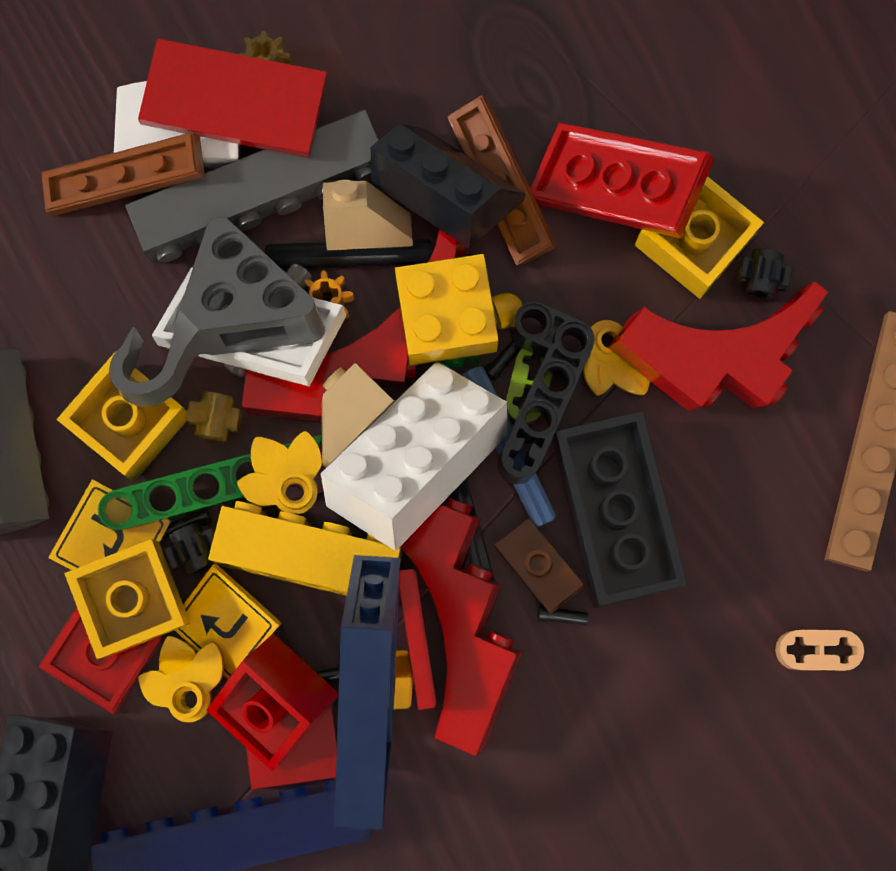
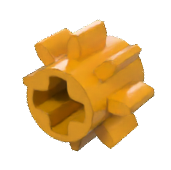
[304,270,354,319]

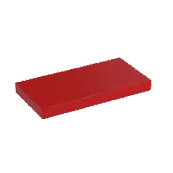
[138,38,327,158]
[530,122,714,238]

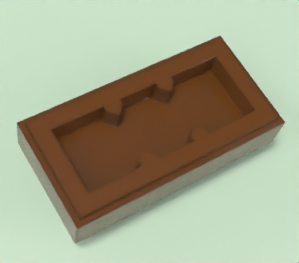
[494,518,585,615]

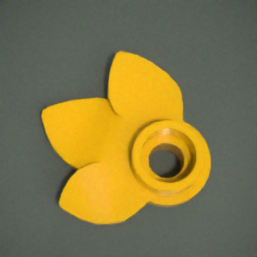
[583,320,650,396]
[237,431,322,515]
[138,636,224,722]

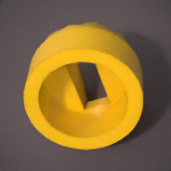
[491,292,522,330]

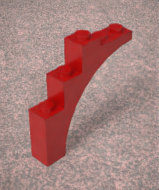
[241,229,466,423]
[400,497,523,756]

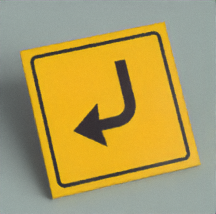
[48,479,171,570]
[174,563,282,680]

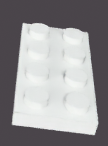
[152,267,346,386]

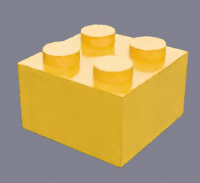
[635,176,764,299]
[395,254,498,366]
[56,352,191,482]
[64,539,190,659]

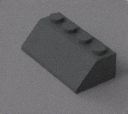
[0,349,49,534]

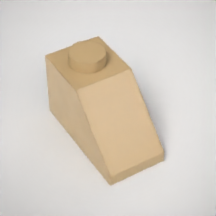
[323,180,413,250]
[322,363,394,468]

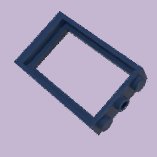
[334,555,401,830]

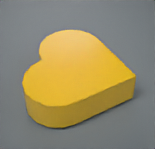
[393,650,413,710]

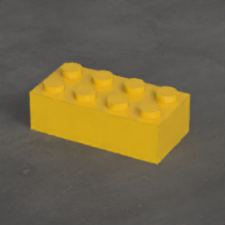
[208,501,403,596]

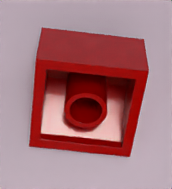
[206,633,339,771]

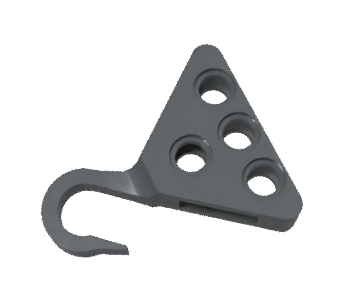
[109,217,325,406]

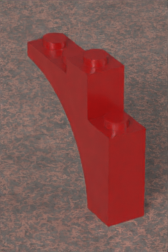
[608,281,828,411]

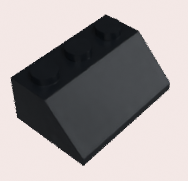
[370,123,525,249]

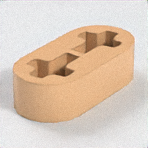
[775,630,864,671]

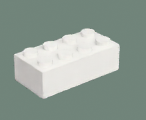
[321,362,507,551]

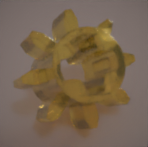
[239,31,291,65]
[186,392,243,442]

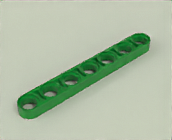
[98,435,322,531]

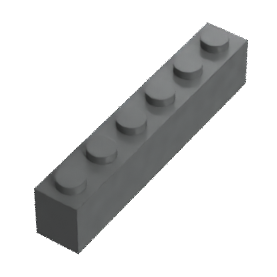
[125,110,378,263]

